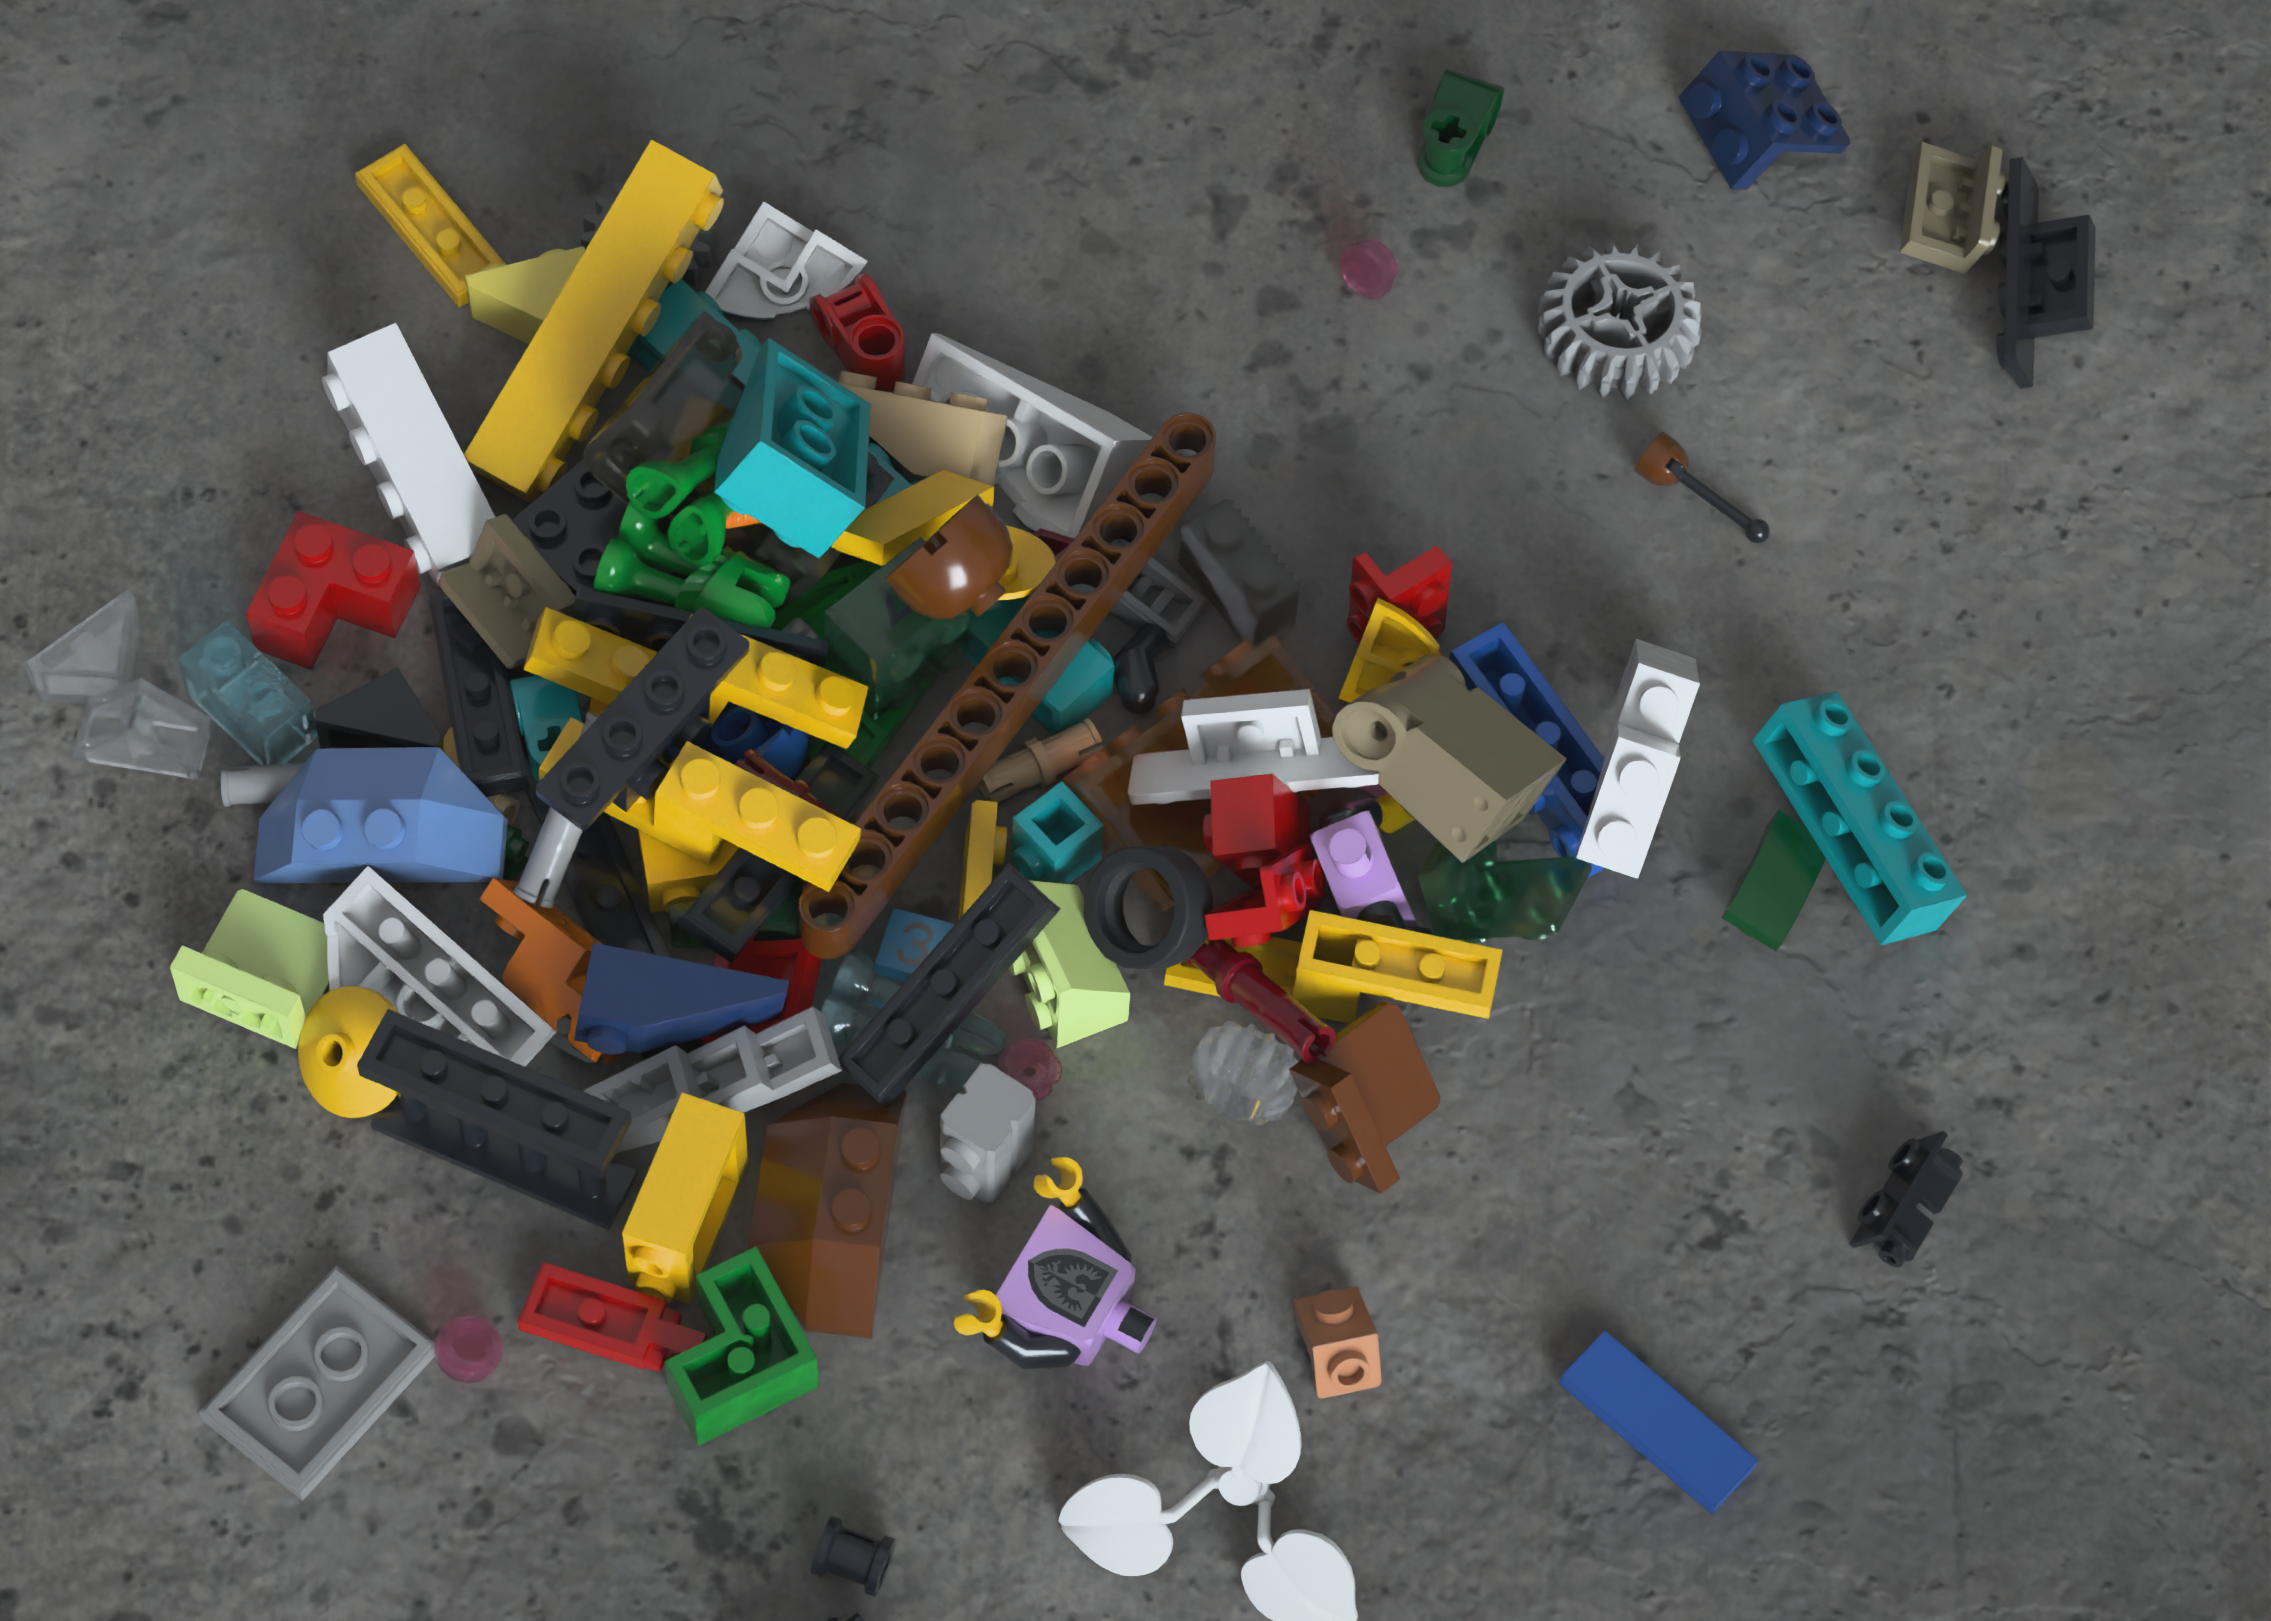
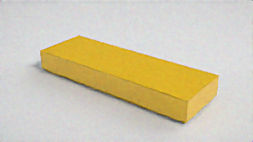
[355,144,505,308]
[831,470,994,566]

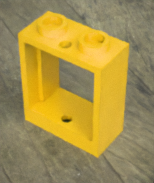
[622,1092,748,1304]

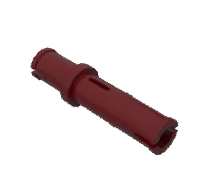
[1186,935,1336,1064]

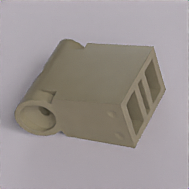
[1332,654,1566,863]

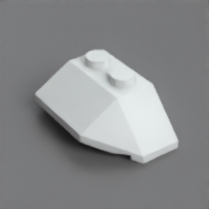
[323,866,556,1067]

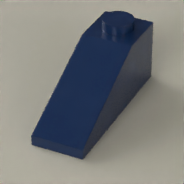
[574,943,789,1054]

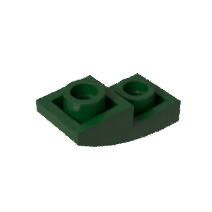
[1722,810,1826,951]

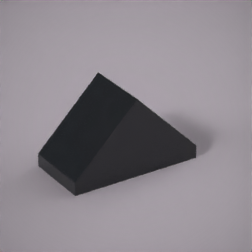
[314,668,444,751]

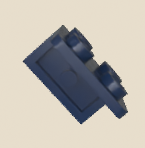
[1678,51,1850,190]

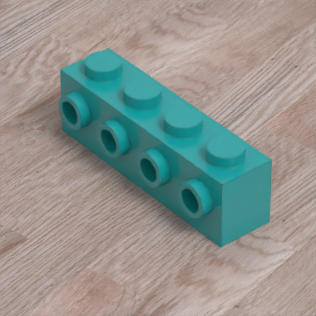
[1752,691,1967,946]

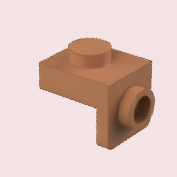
[1293,1286,1382,1398]

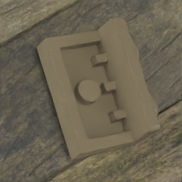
[1899,142,2006,274]
[438,514,575,669]

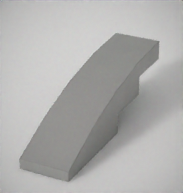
[583,1006,842,1153]

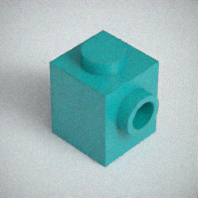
[1011,781,1104,884]

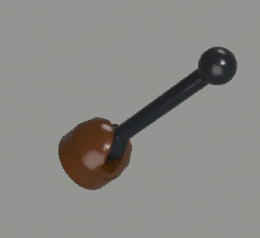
[1634,431,1770,543]

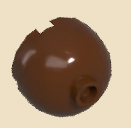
[885,494,1013,619]

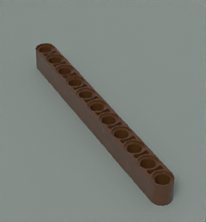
[799,413,1216,959]

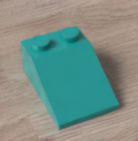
[714,338,871,559]

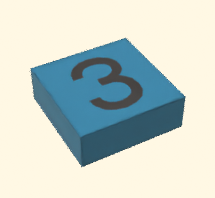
[875,908,955,981]

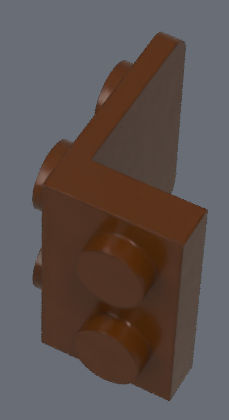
[1289,1001,1440,1194]

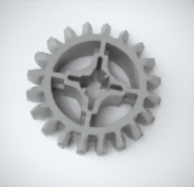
[1537,241,1702,400]

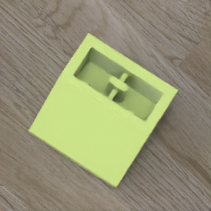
[1008,880,1130,1048]

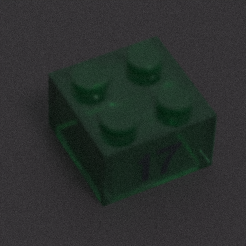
[824,537,971,721]

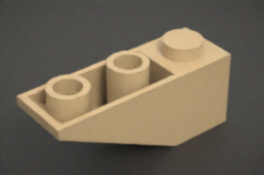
[838,371,1007,486]

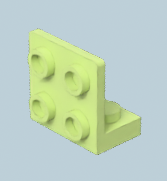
[170,889,330,1049]

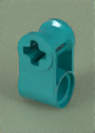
[510,675,584,785]

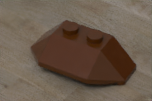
[748,1083,907,1339]

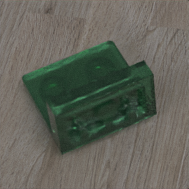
[1417,840,1592,944]

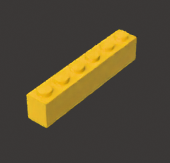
[464,139,724,503]

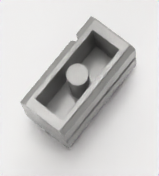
[940,1063,1036,1204]

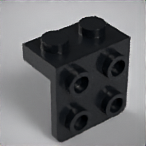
[512,450,672,596]

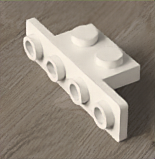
[1128,689,1379,805]

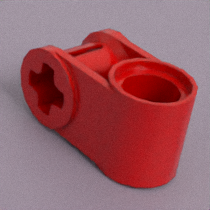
[809,273,906,392]

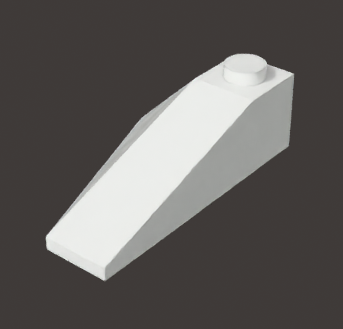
[912,333,1153,539]

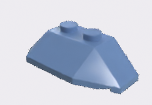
[254,747,508,884]

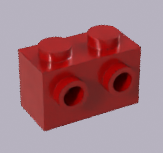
[1203,773,1311,889]

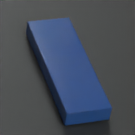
[1559,1330,1758,1514]

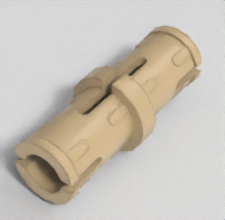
[977,718,1105,802]

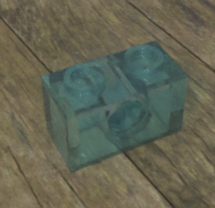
[178,620,318,765]

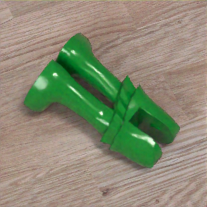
[626,418,734,567]
[593,501,790,628]

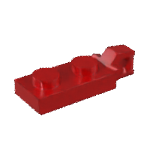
[517,1262,707,1372]

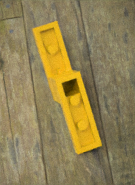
[523,607,868,749]
[539,717,861,892]
[1164,910,1503,1024]

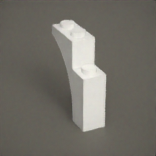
[1576,639,1700,879]

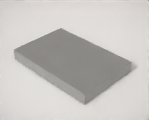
[199,1265,439,1501]

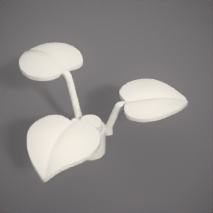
[1059,1361,1358,1621]

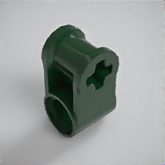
[1418,69,1504,187]

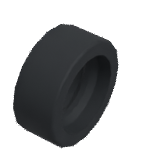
[1084,845,1213,969]

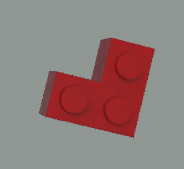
[246,511,421,670]

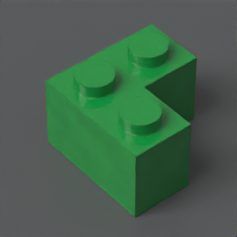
[665,1246,819,1446]

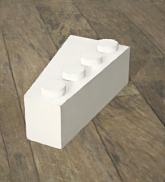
[322,323,495,588]

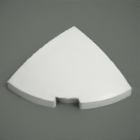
[705,201,868,320]

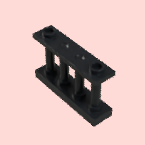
[357,1009,638,1230]

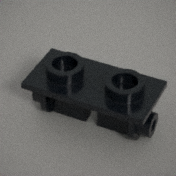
[1849,1131,1963,1267]

